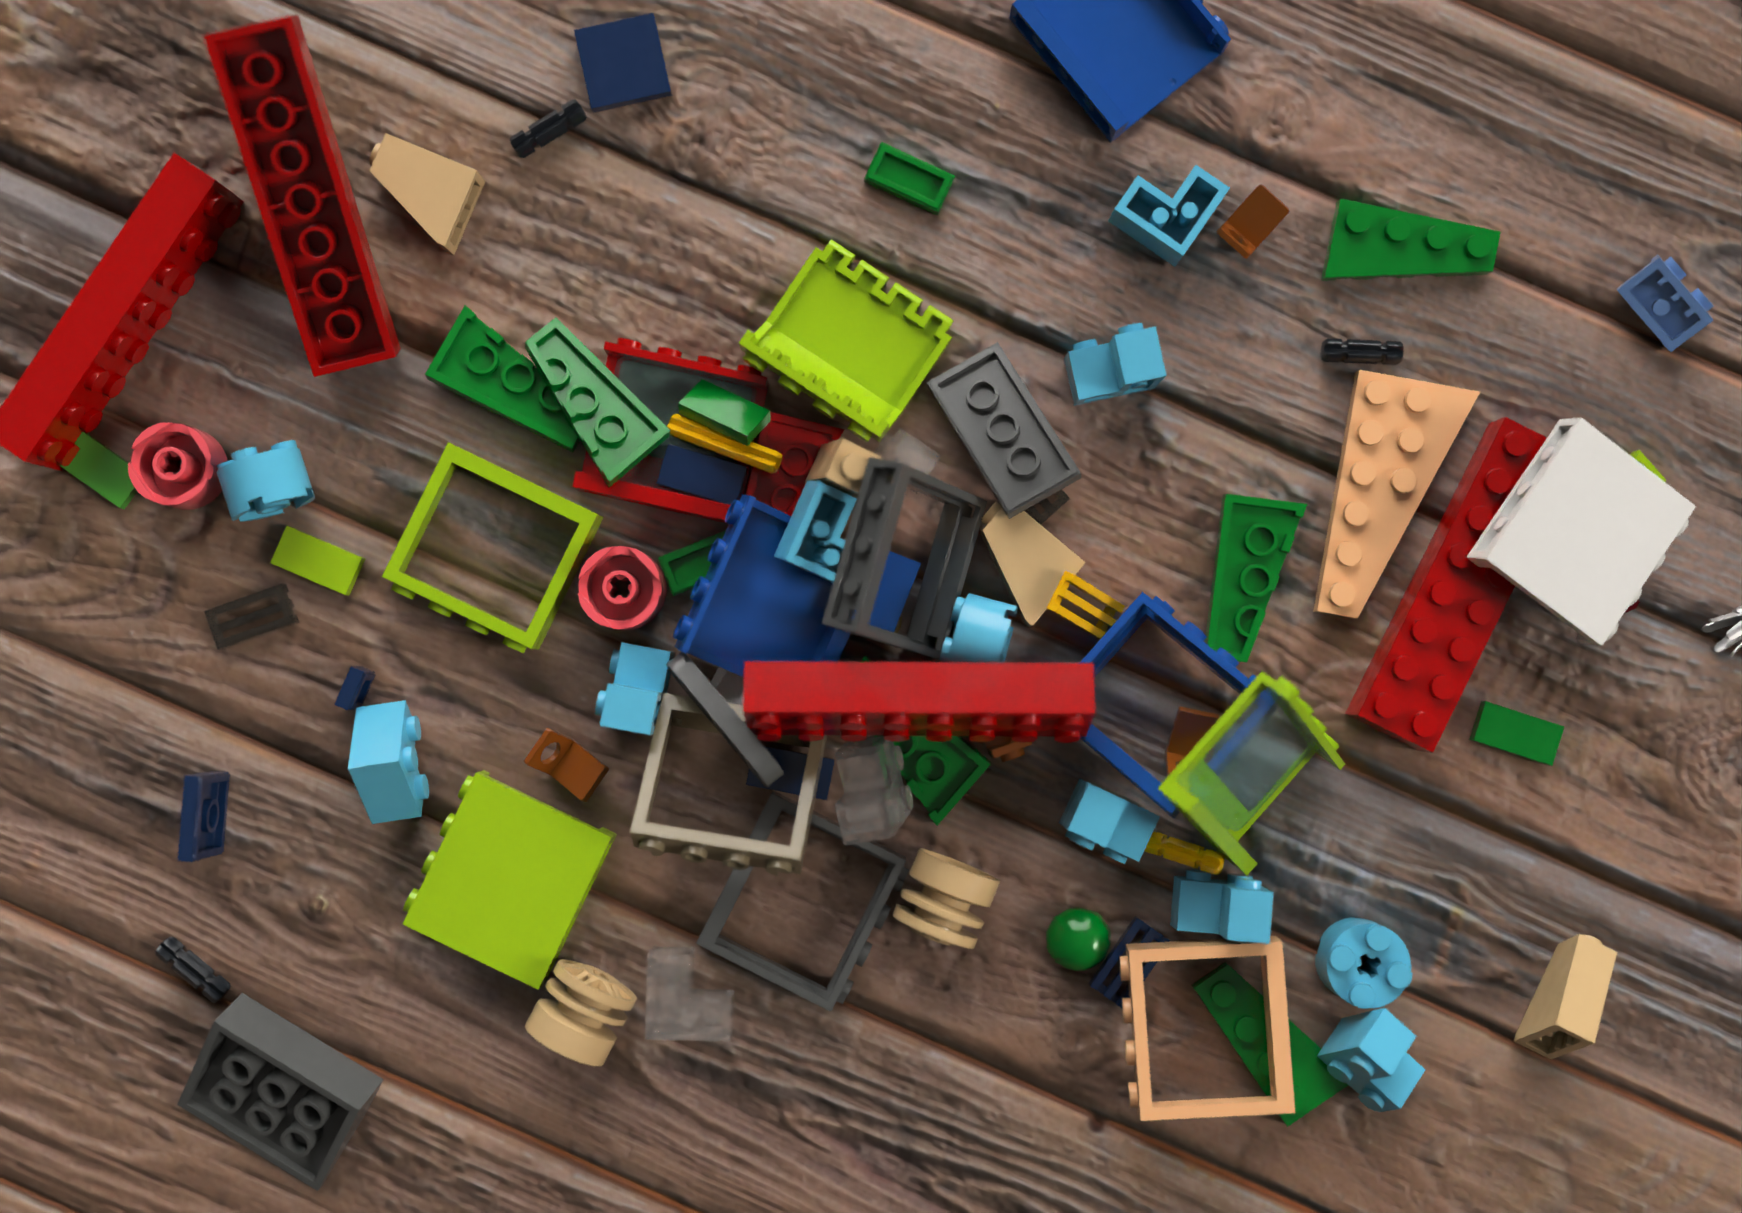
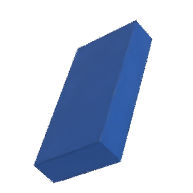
[869,551,921,632]

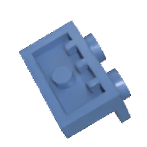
[1617,254,1714,353]

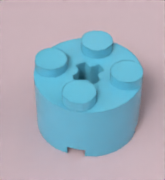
[216,440,315,522]
[940,593,1018,663]
[1315,917,1412,1009]

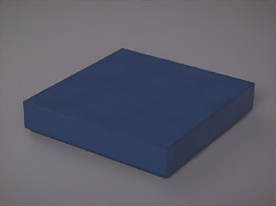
[574,13,672,113]
[177,771,230,862]

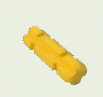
[1144,831,1225,875]

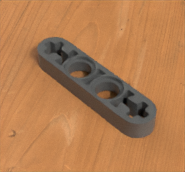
[666,652,784,787]

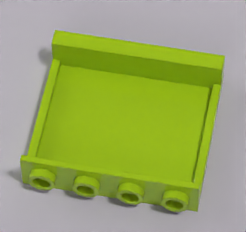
[402,770,617,990]

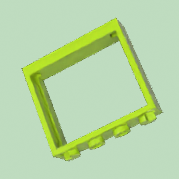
[382,442,603,653]

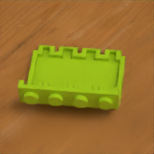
[739,239,954,442]

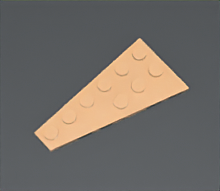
[1313,370,1480,619]

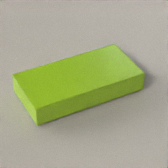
[270,525,366,596]

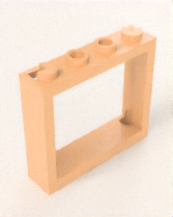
[1119,935,1295,1121]

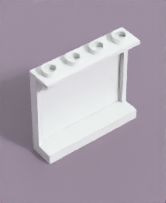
[1466,418,1696,646]

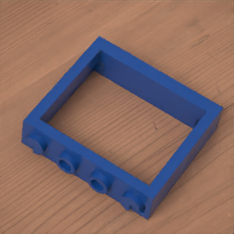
[1080,592,1274,819]

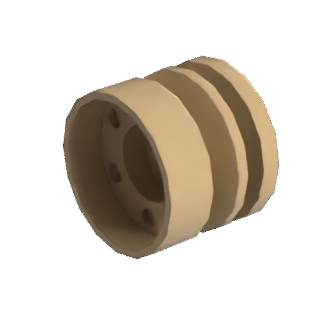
[893,848,1000,949]
[525,959,637,1066]

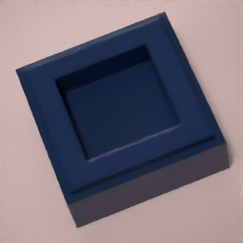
[334,666,375,710]

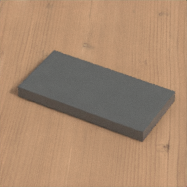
[927,342,1081,519]

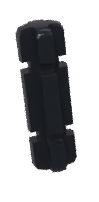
[510,99,587,158]
[1321,338,1404,365]
[155,937,231,1003]

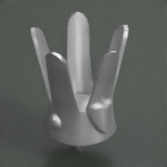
[1701,605,1742,657]

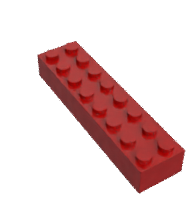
[203,15,401,377]
[0,153,244,471]
[1345,417,1547,753]
[743,661,1095,743]

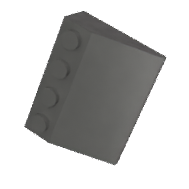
[177,993,384,1191]

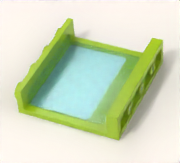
[1158,671,1345,876]

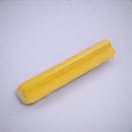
[667,414,782,474]

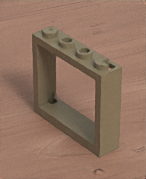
[630,692,827,876]

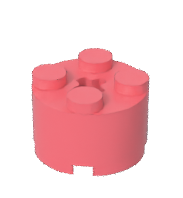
[128,422,228,510]
[578,546,667,631]

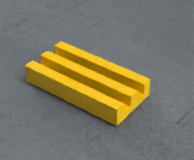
[1046,571,1125,640]

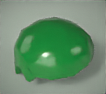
[1046,907,1111,971]

